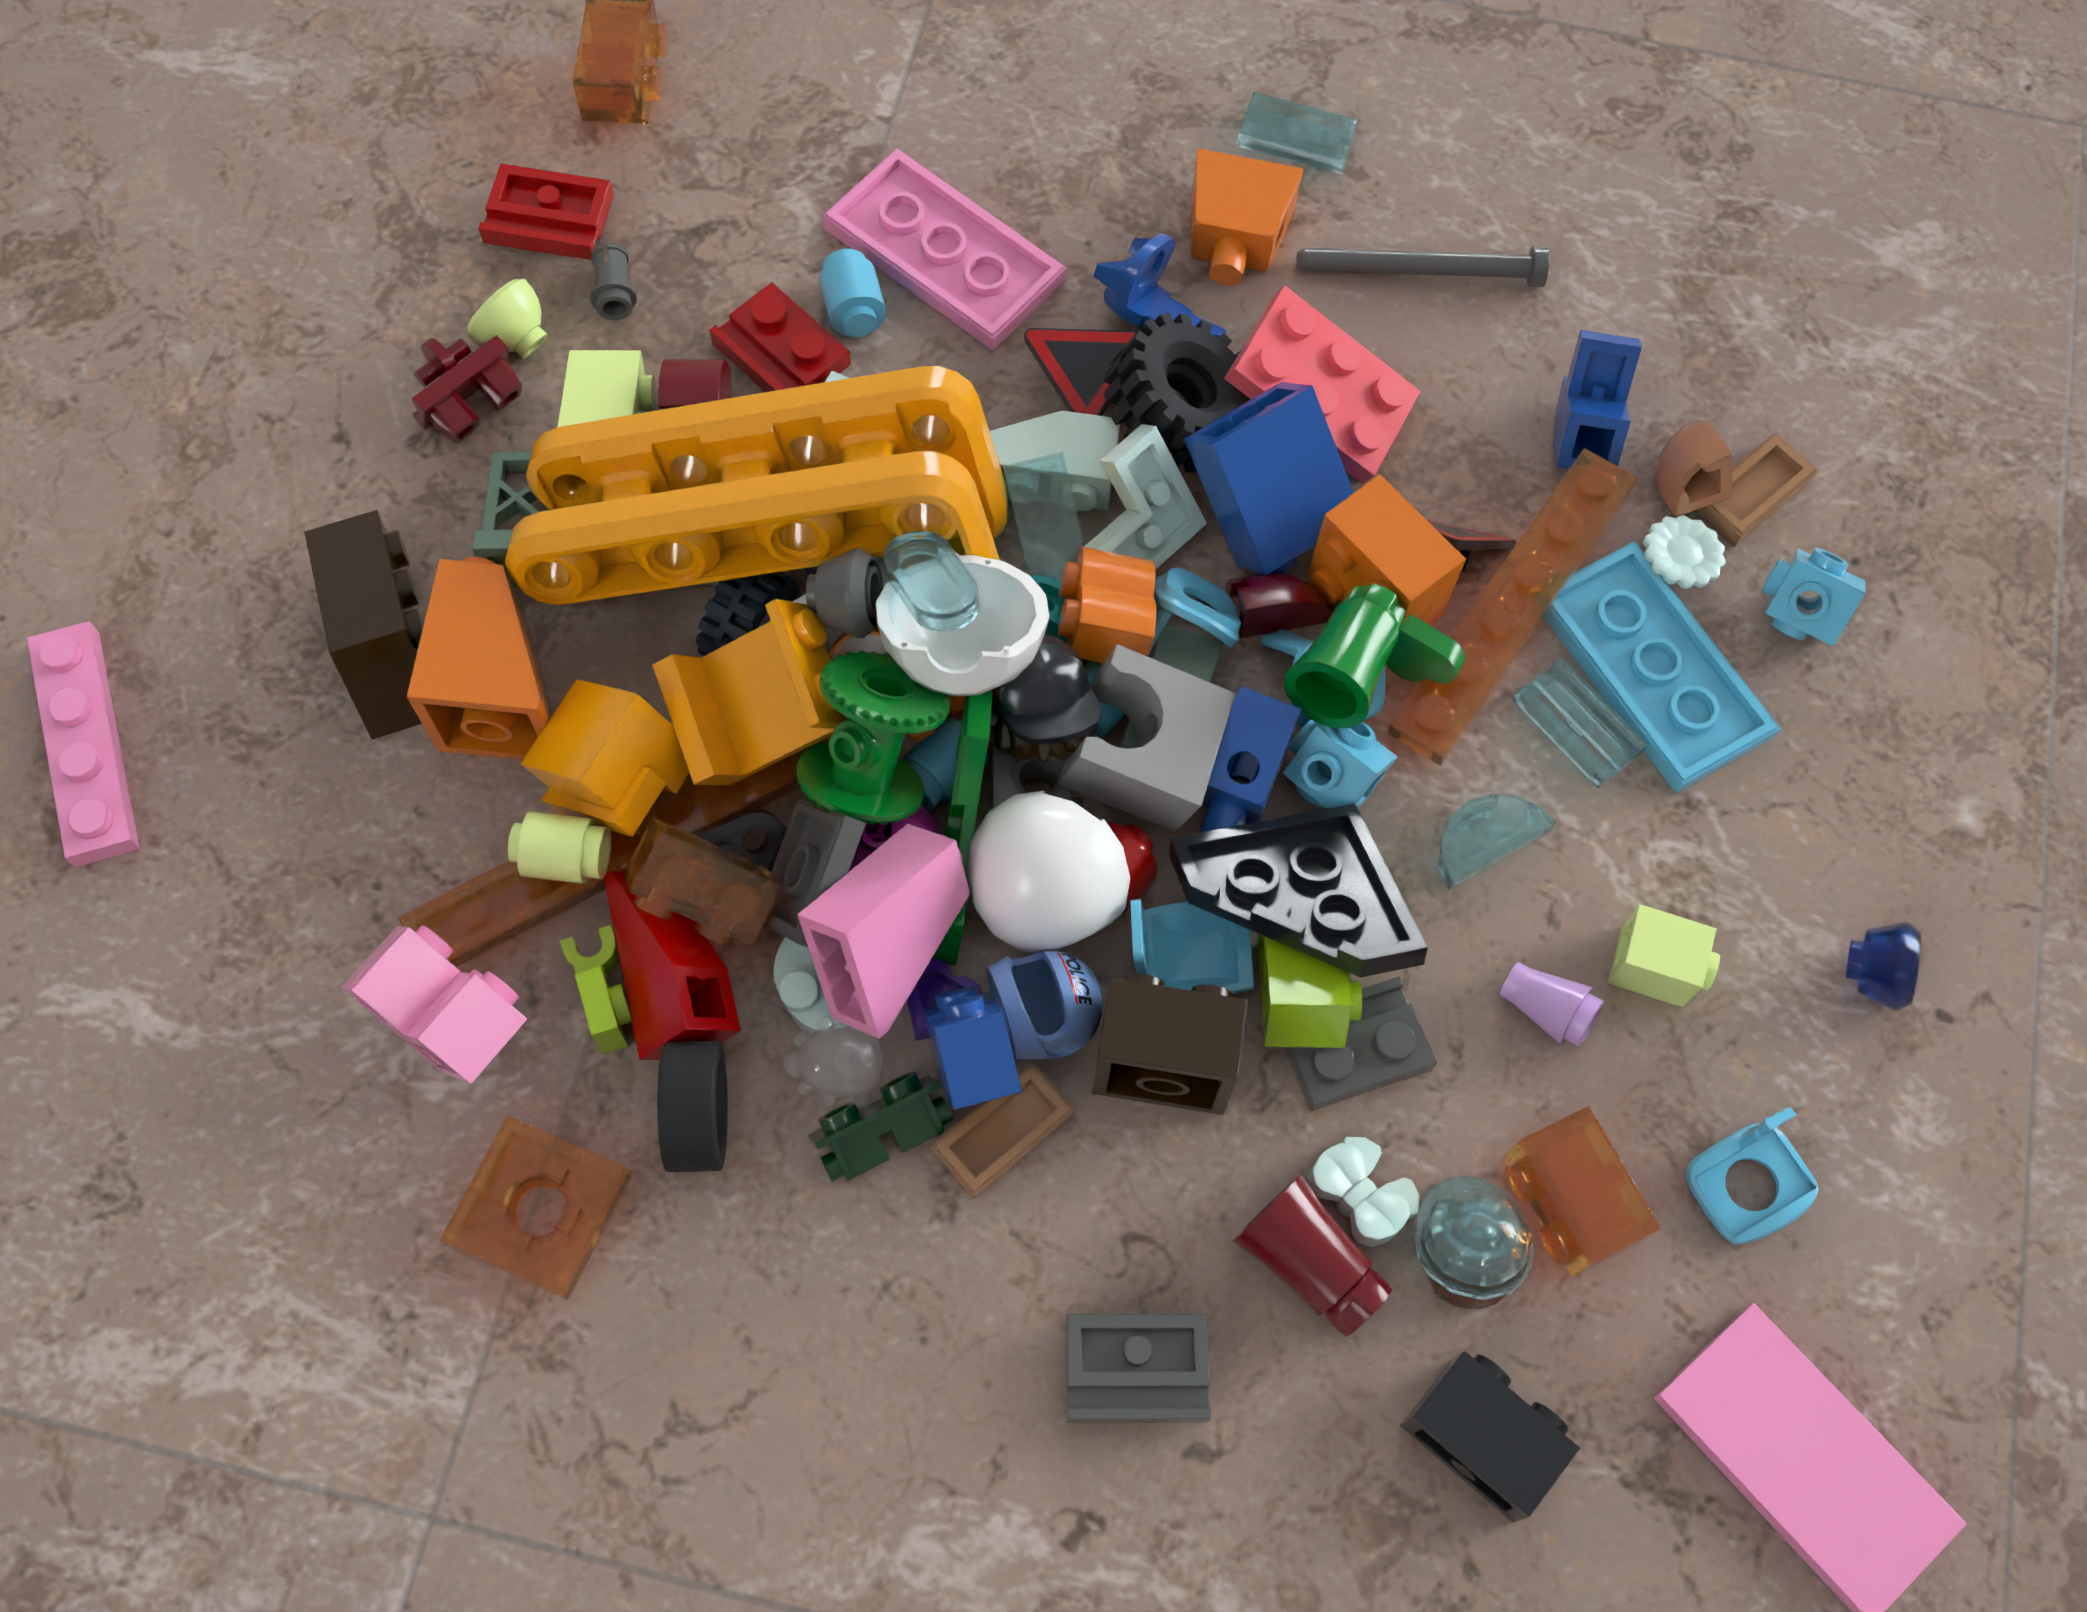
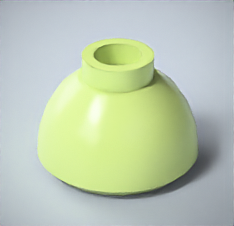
[467,279,548,359]

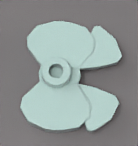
[1307,1137,1419,1247]

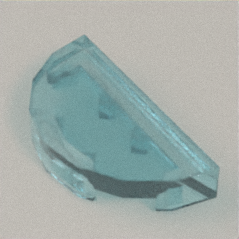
[1438,794,1556,890]

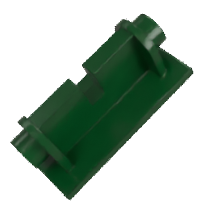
[808,1072,954,1182]

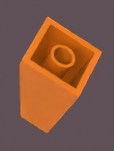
[407,557,553,760]

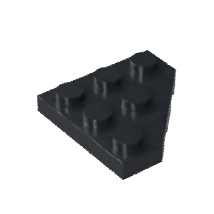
[1169,803,1428,978]

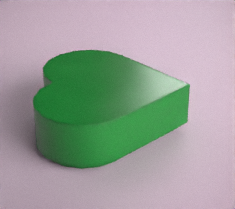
[1386,614,1466,683]

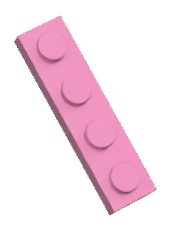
[27,621,140,868]

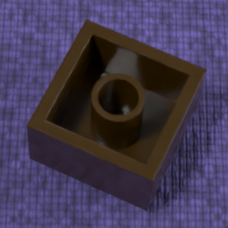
[1092,974,1248,1115]

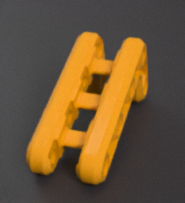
[505,366,1008,605]

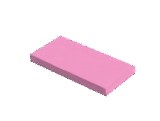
[822,148,1067,351]
[1653,1303,1967,1612]

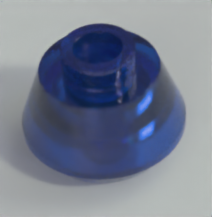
[1846,922,1922,1011]

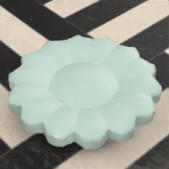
[1643,515,1726,589]

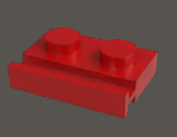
[478,163,614,260]
[709,282,851,392]

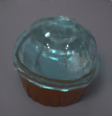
[1415,1176,1536,1309]

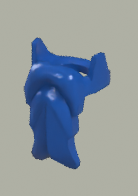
[1093,233,1226,338]

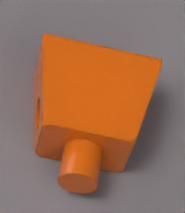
[1190,148,1303,286]

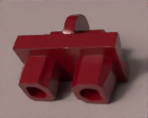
[412,335,522,444]

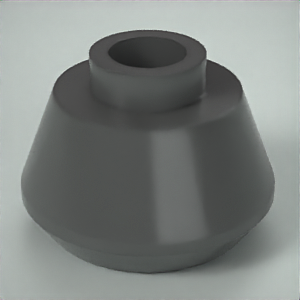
[806,548,883,638]

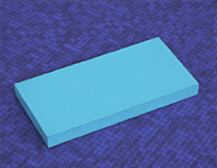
[1533,541,1781,794]

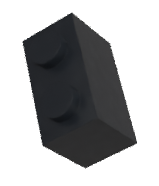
[1400,1351,1580,1523]

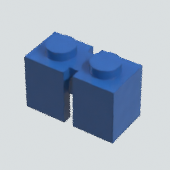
[923,986,1022,1110]

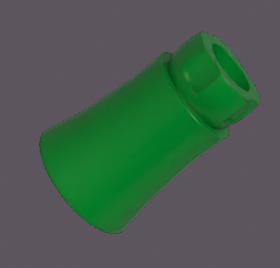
[1284,583,1405,728]

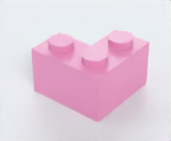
[341,925,527,1084]

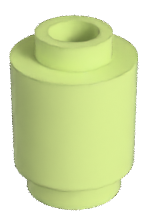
[508,811,611,884]

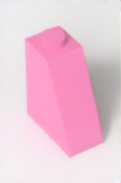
[797,824,970,1039]

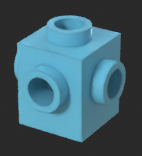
[1761,548,1866,647]
[1282,719,1398,809]

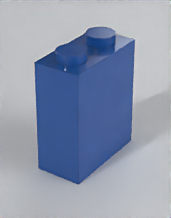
[1184,382,1354,575]

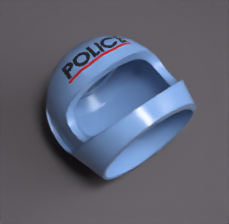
[986,950,1103,1060]

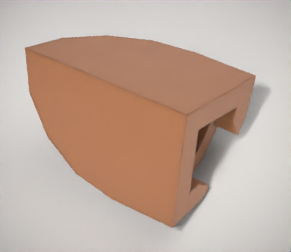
[1655,419,1732,517]

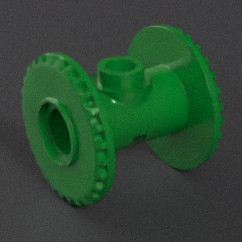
[796,651,950,825]

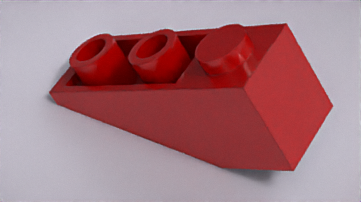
[604,871,741,1060]

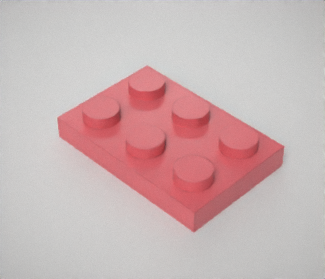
[1224,285,1421,484]

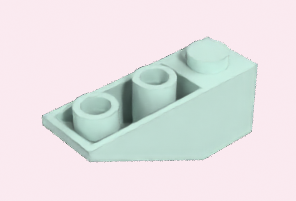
[990,411,1121,511]

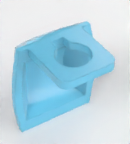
[1131,899,1254,994]

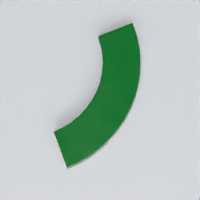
[932,691,993,965]

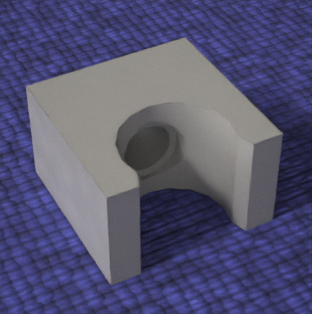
[1058,644,1236,832]

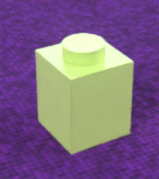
[1608,904,1720,1008]

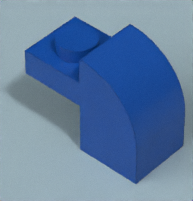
[1553,330,1642,476]

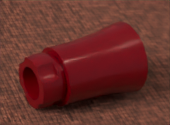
[1232,1173,1392,1337]

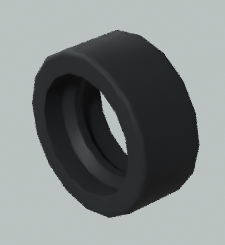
[657,1041,728,1172]

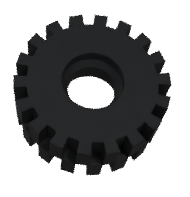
[1104,313,1251,472]

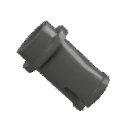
[590,243,637,320]

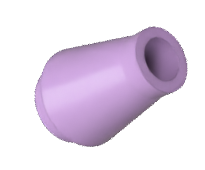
[1499,962,1605,1047]

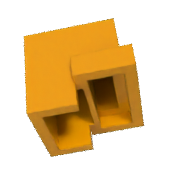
[521,679,690,837]

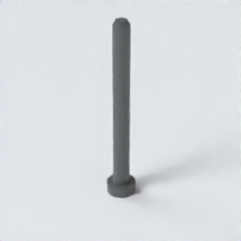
[1296,246,1549,287]

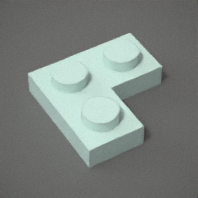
[1084,424,1207,570]

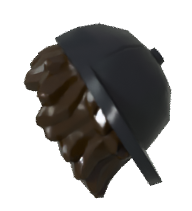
[989,633,1102,763]

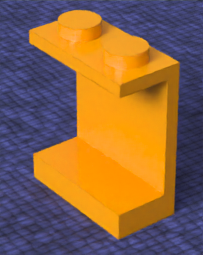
[652,599,846,785]

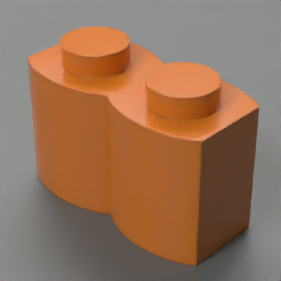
[1058,546,1156,663]

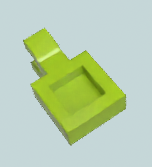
[560,925,632,1055]

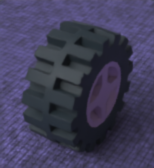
[696,572,800,656]

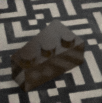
[304,510,424,739]

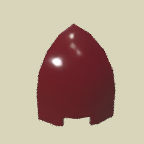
[1225,573,1332,638]

